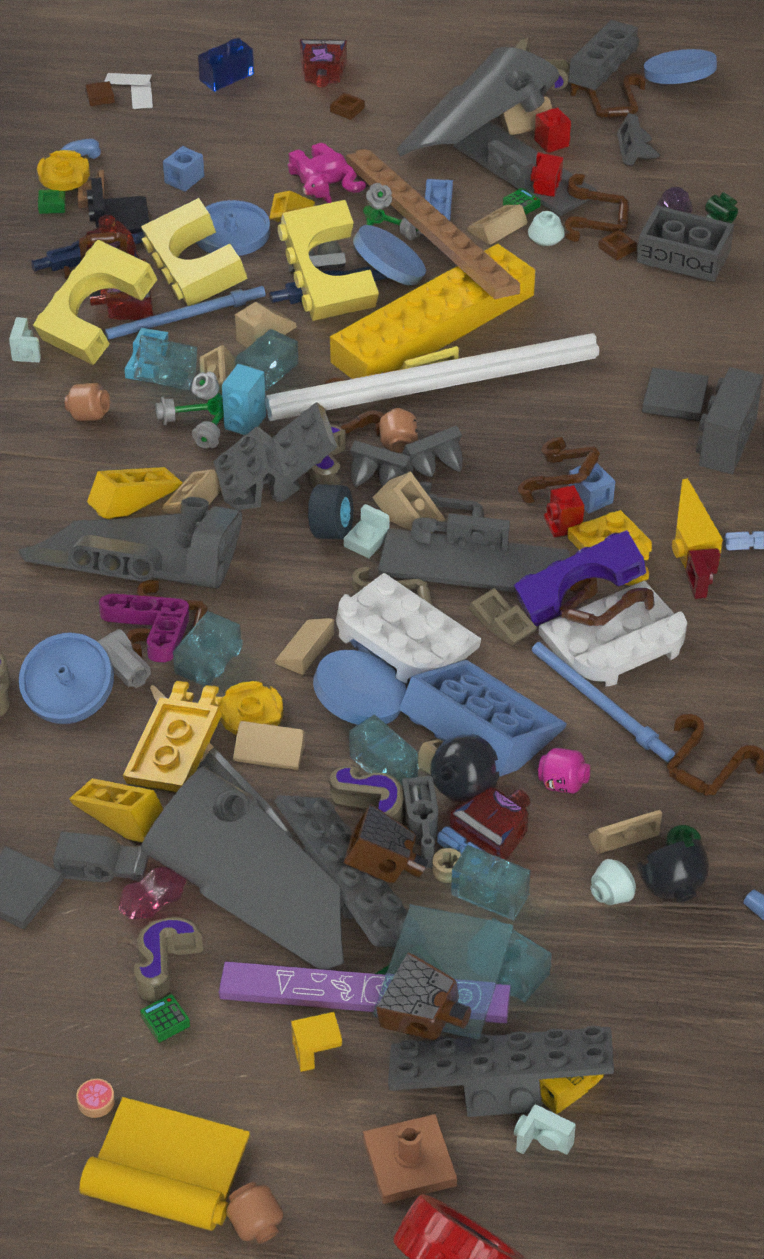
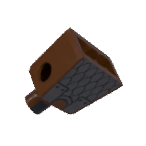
[343,804,428,883]
[376,953,471,1040]

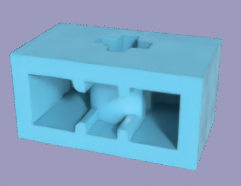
[222,364,266,435]

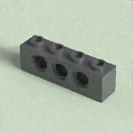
[568,20,639,90]

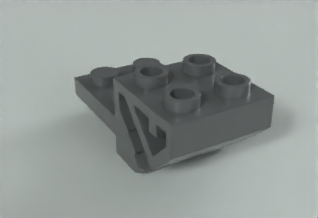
[213,402,337,510]

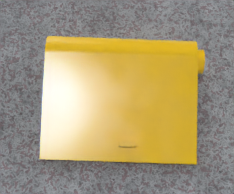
[79,1097,250,1231]

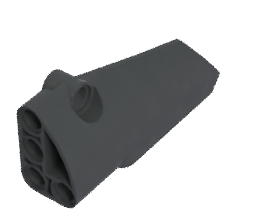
[397,47,559,157]
[18,497,242,589]
[141,766,344,970]

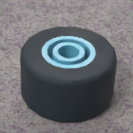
[308,484,354,539]

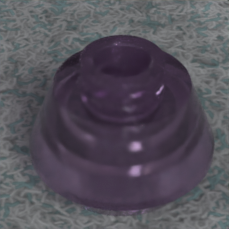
[657,187,693,214]

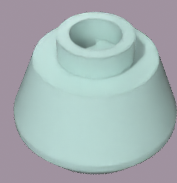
[528,211,565,246]
[590,859,636,905]

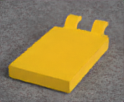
[123,681,223,792]

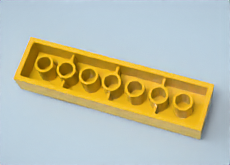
[330,244,535,379]

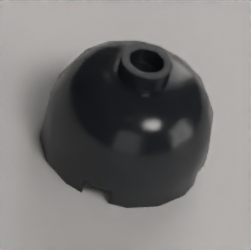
[430,734,499,802]
[637,839,709,903]

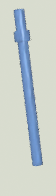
[105,286,266,340]
[532,642,675,763]

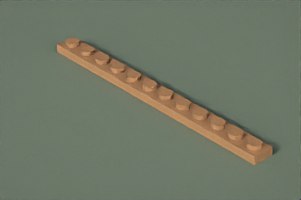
[346,149,520,299]

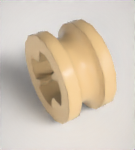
[432,848,464,883]

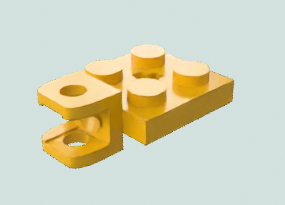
[568,510,652,586]

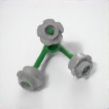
[353,183,422,256]
[155,372,224,449]

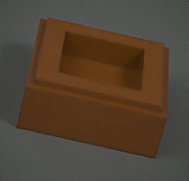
[85,81,115,106]
[330,92,365,120]
[598,230,637,261]

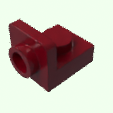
[686,548,721,599]

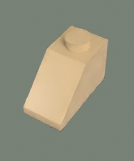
[235,302,296,353]
[372,472,446,533]

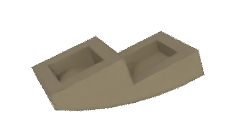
[468,588,537,646]

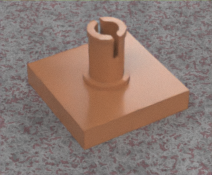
[363,1114,457,1204]

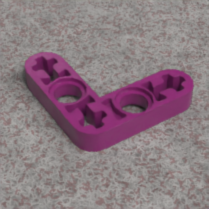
[99,594,189,662]

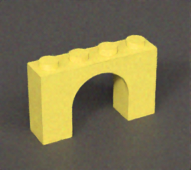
[141,198,248,306]
[278,200,379,321]
[33,240,158,366]

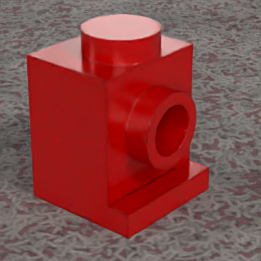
[531,152,564,197]
[544,485,585,538]

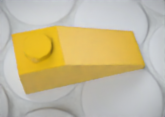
[87,467,183,519]
[672,478,723,569]
[69,778,163,843]

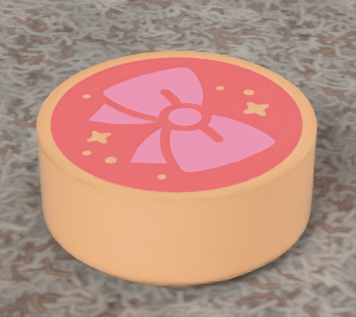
[76,1079,115,1118]

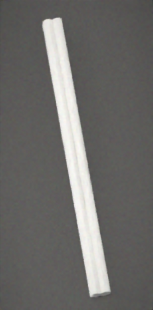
[265,333,599,421]

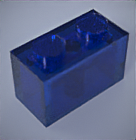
[198,38,254,92]

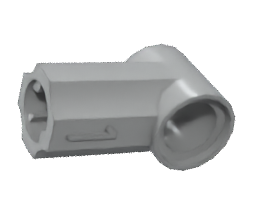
[97,629,151,689]

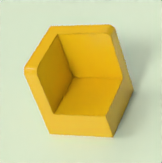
[269,191,315,223]
[291,1012,342,1072]

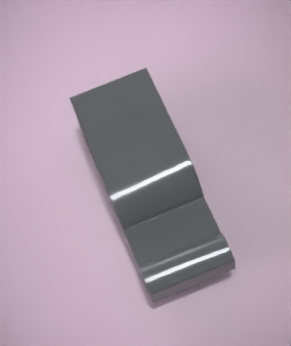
[402,776,438,868]
[53,831,150,882]

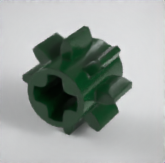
[705,192,738,223]

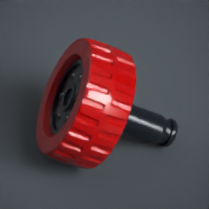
[393,1194,526,1259]

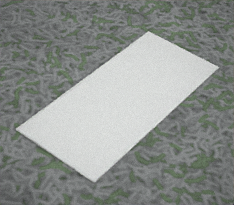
[104,73,151,85]
[131,82,153,109]

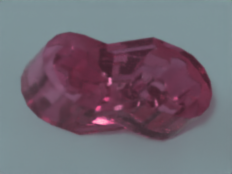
[118,867,186,919]

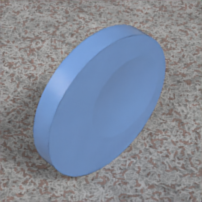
[644,49,717,84]
[196,200,270,256]
[353,225,426,285]
[19,633,114,724]
[313,650,406,727]

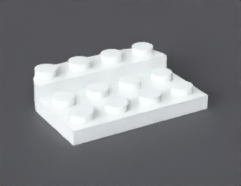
[336,573,481,683]
[539,580,687,686]

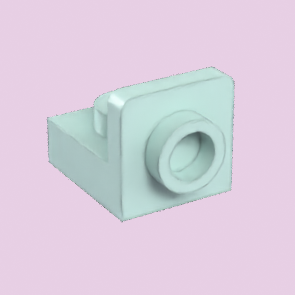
[9,317,41,363]
[344,504,389,558]
[514,1104,576,1155]

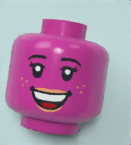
[538,748,590,794]

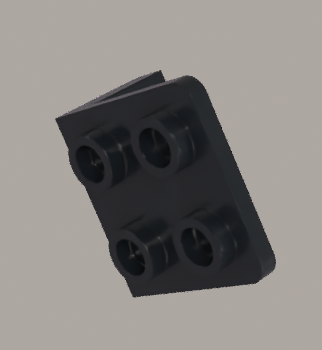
[87,177,149,234]

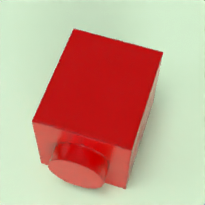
[534,107,571,153]

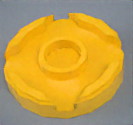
[37,150,90,191]
[220,681,283,735]

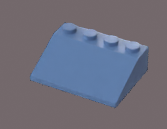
[399,660,567,777]

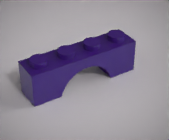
[514,530,646,627]

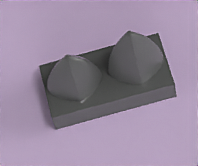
[617,113,660,166]
[288,240,346,273]
[402,425,463,477]
[350,440,414,487]

